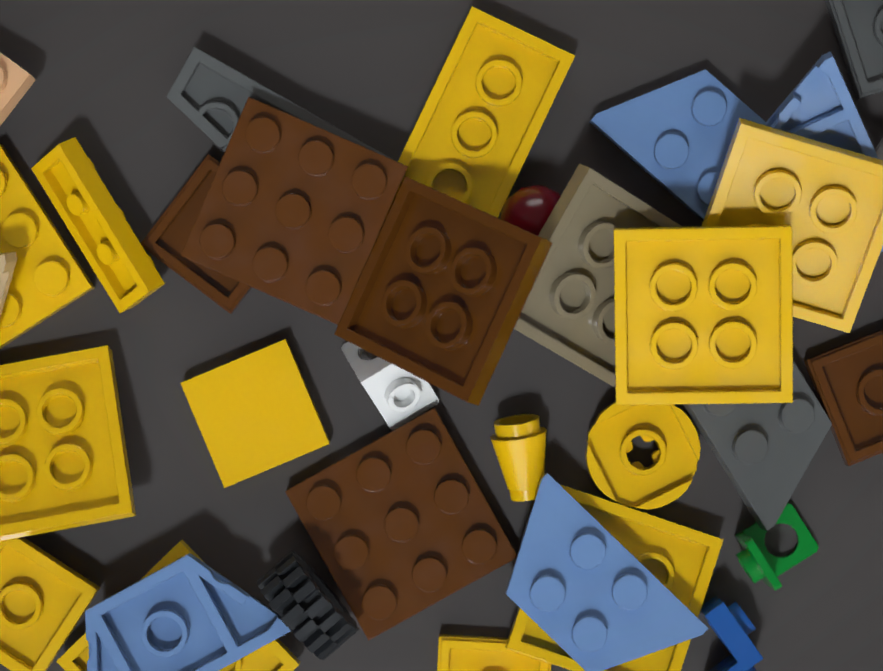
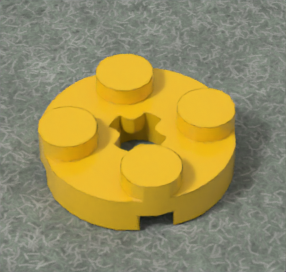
[585,401,701,510]

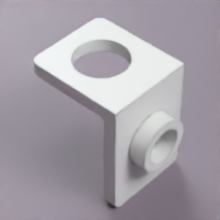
[341,342,439,430]

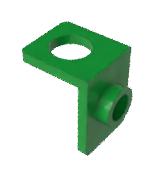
[734,503,818,591]

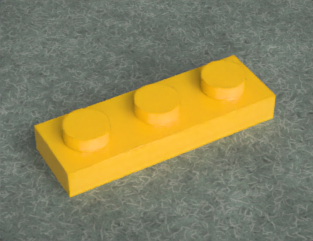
[31,137,165,314]

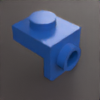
[700,596,764,671]

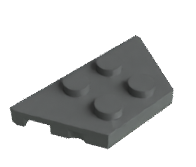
[683,361,832,531]

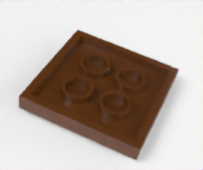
[181,97,409,325]
[334,176,553,406]
[285,407,517,641]

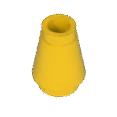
[490,414,547,502]

